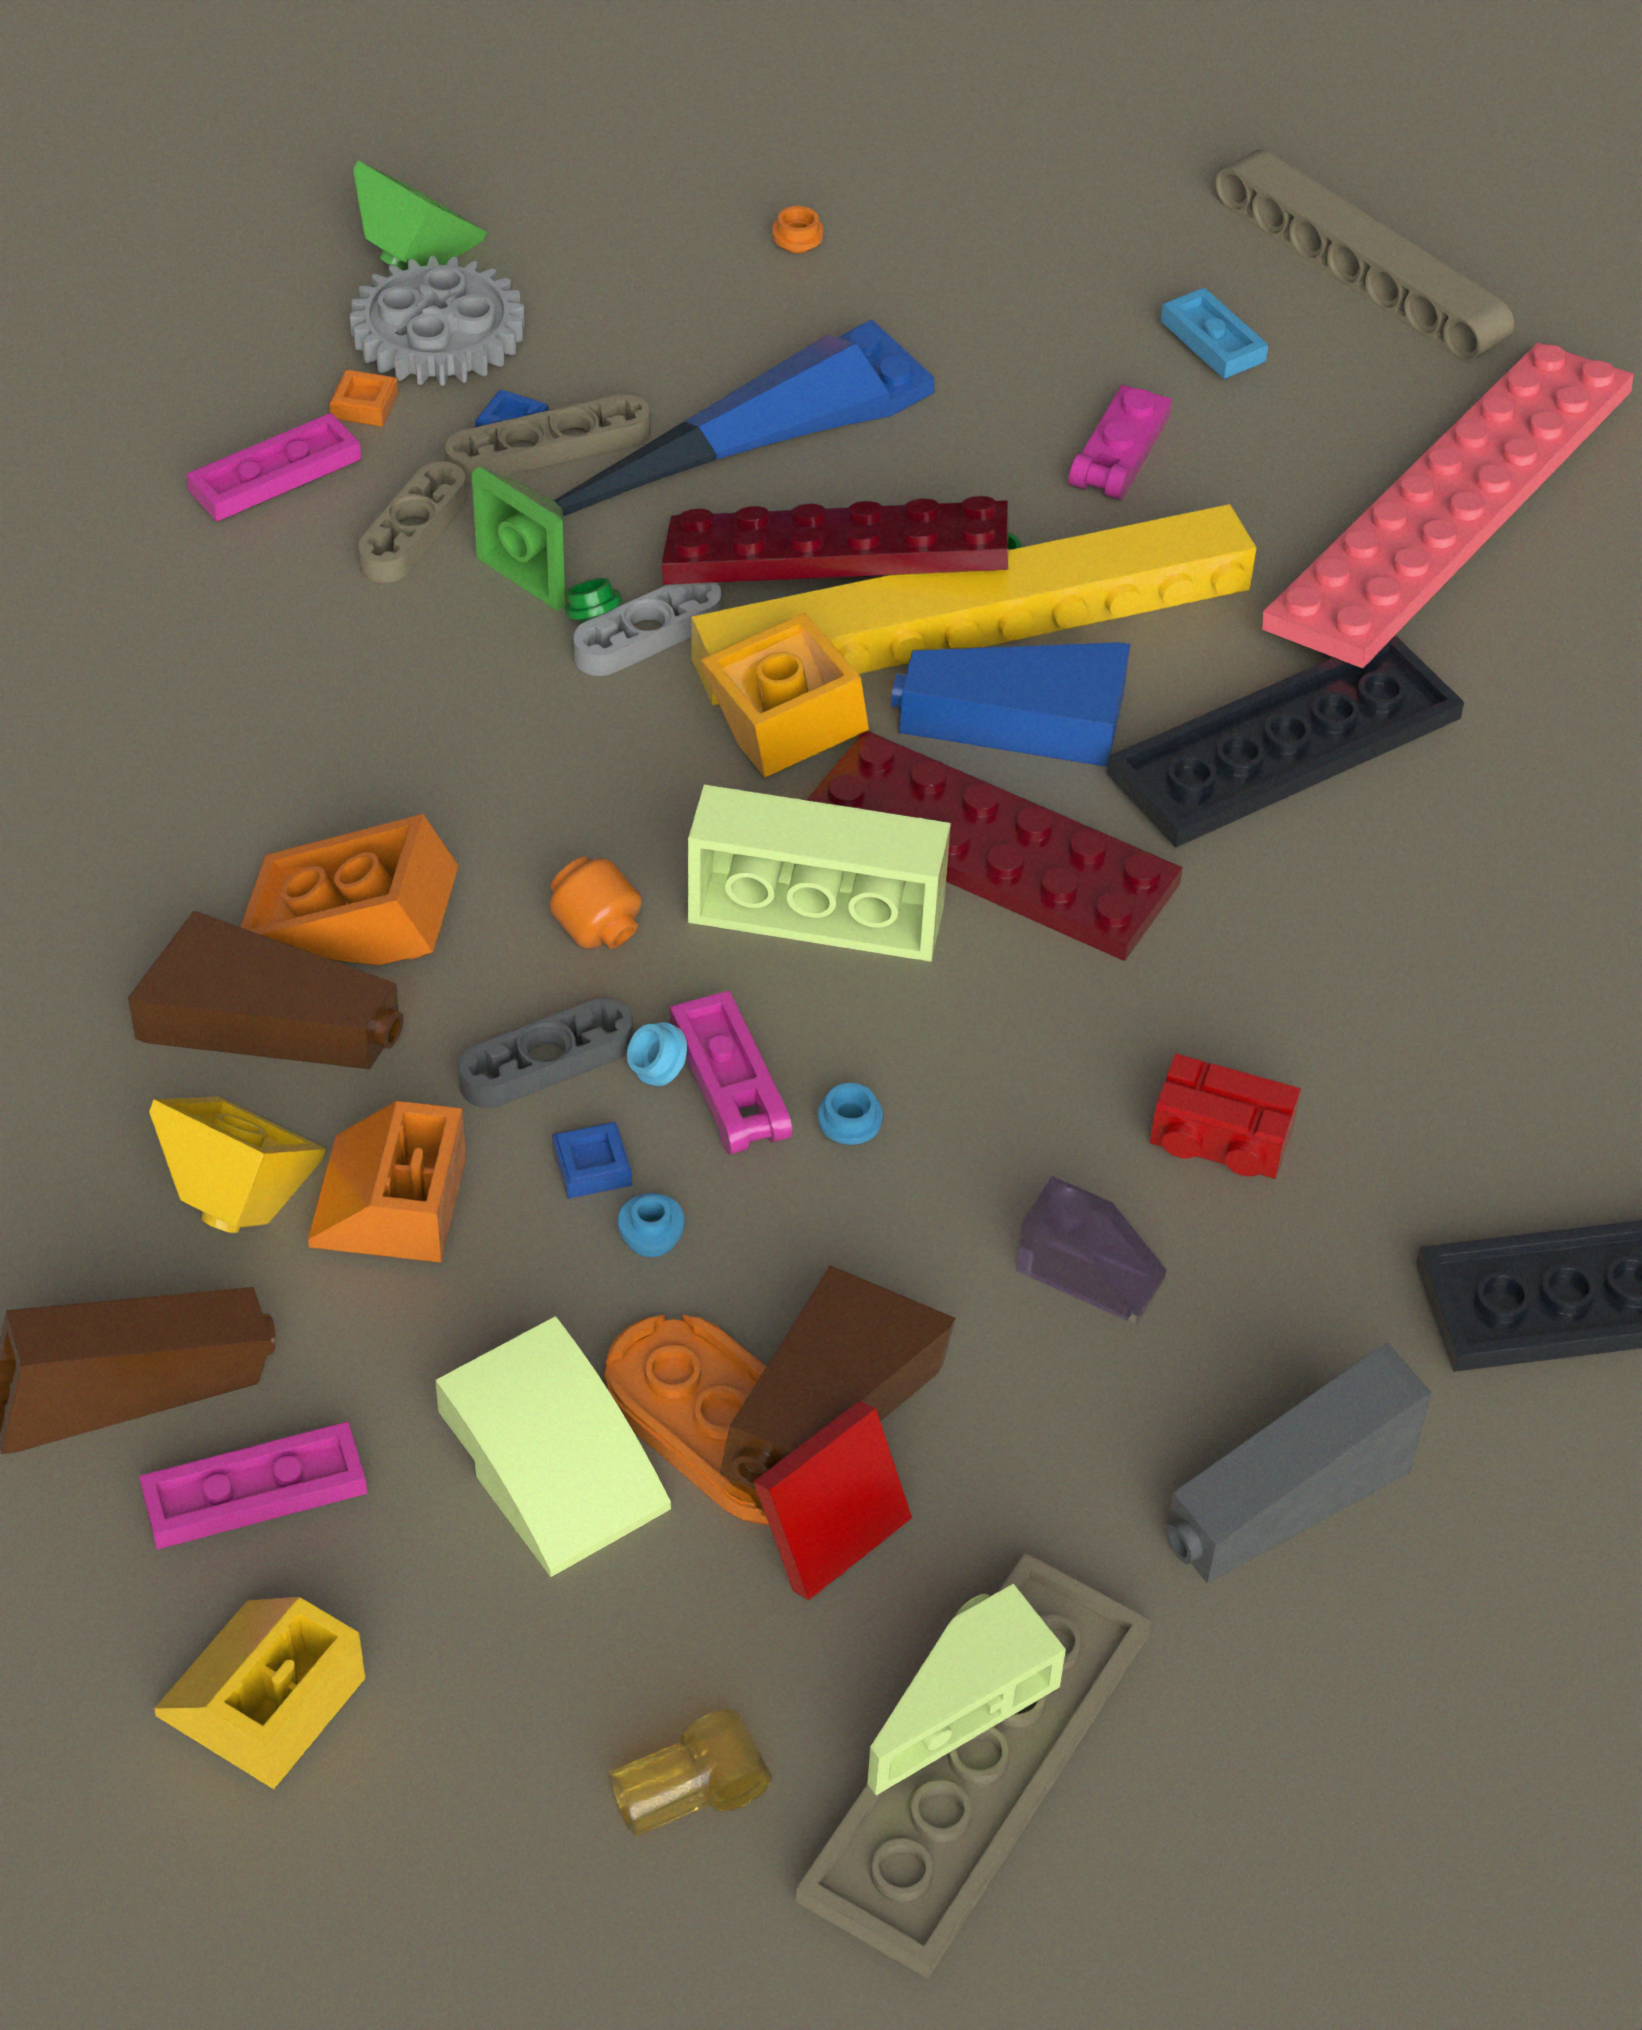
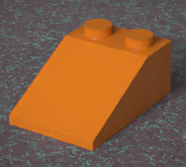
[240,814,459,966]

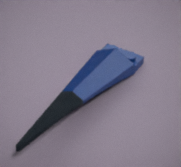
[554,319,935,517]

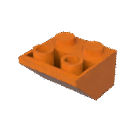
[308,1101,466,1263]

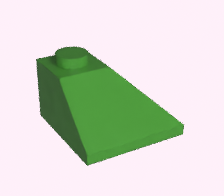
[353,160,488,271]
[472,466,565,611]

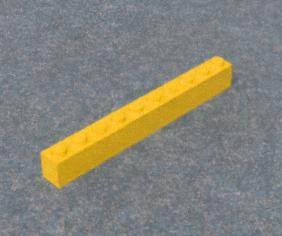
[691,504,1257,706]

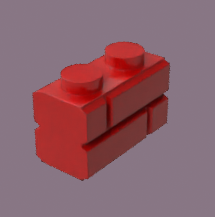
[1150,1053,1301,1179]

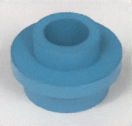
[818,1083,883,1145]
[618,1193,685,1257]

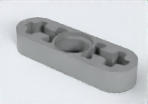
[573,583,722,676]

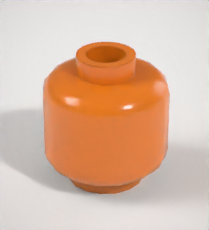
[550,856,642,949]

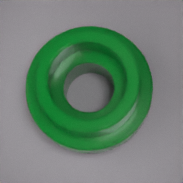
[565,578,622,624]

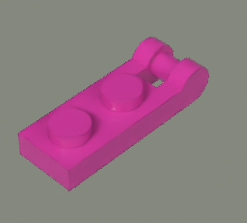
[1068,384,1172,500]
[670,990,792,1155]

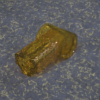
[609,1709,772,1837]

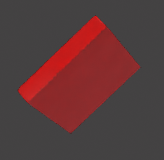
[753,1400,912,1600]

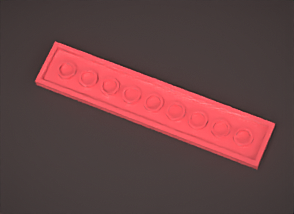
[1262,342,1634,668]

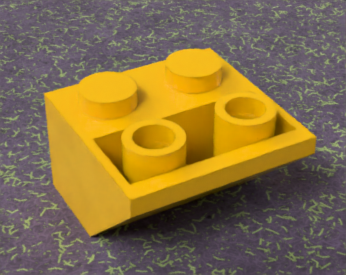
[154,1597,365,1789]

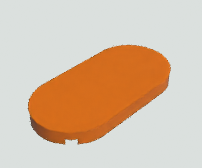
[604,1315,769,1525]

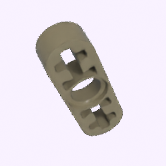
[358,461,467,583]

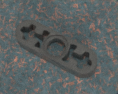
[458,998,633,1108]

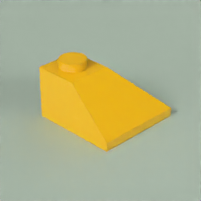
[149,1096,326,1233]

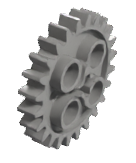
[350,256,525,386]

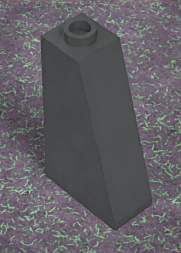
[1166,1343,1432,1583]

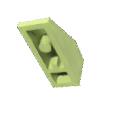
[867,1584,1066,1795]

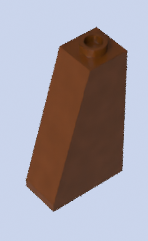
[128,911,403,1069]
[720,1265,956,1489]
[0,1287,276,1454]

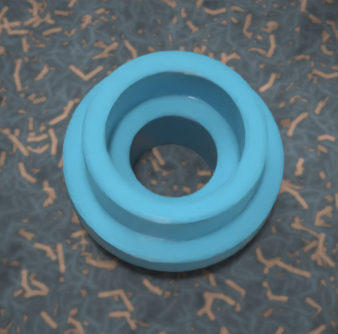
[627,1022,687,1087]

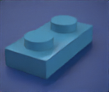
[1160,287,1269,379]

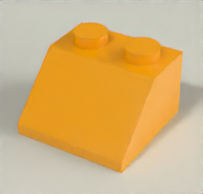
[701,613,869,778]

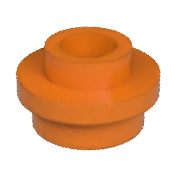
[772,206,824,253]

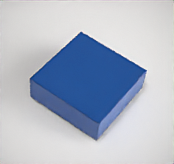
[552,1122,632,1199]

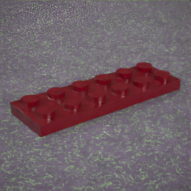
[661,496,1009,585]
[807,731,1183,961]

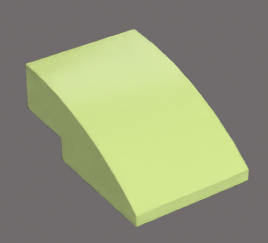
[435,1316,671,1577]

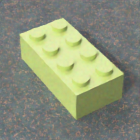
[688,784,951,962]

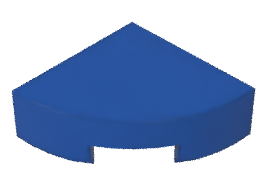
[475,389,549,427]

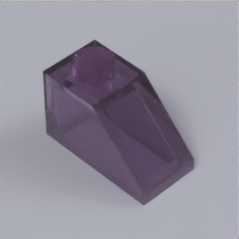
[1016,1176,1166,1325]

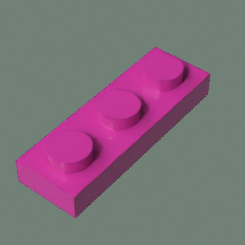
[186,413,361,522]
[139,1421,367,1550]

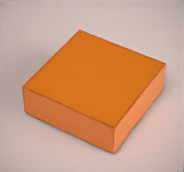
[329,370,399,427]

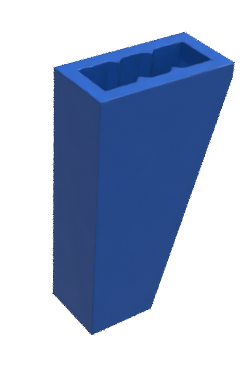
[891,642,1131,767]

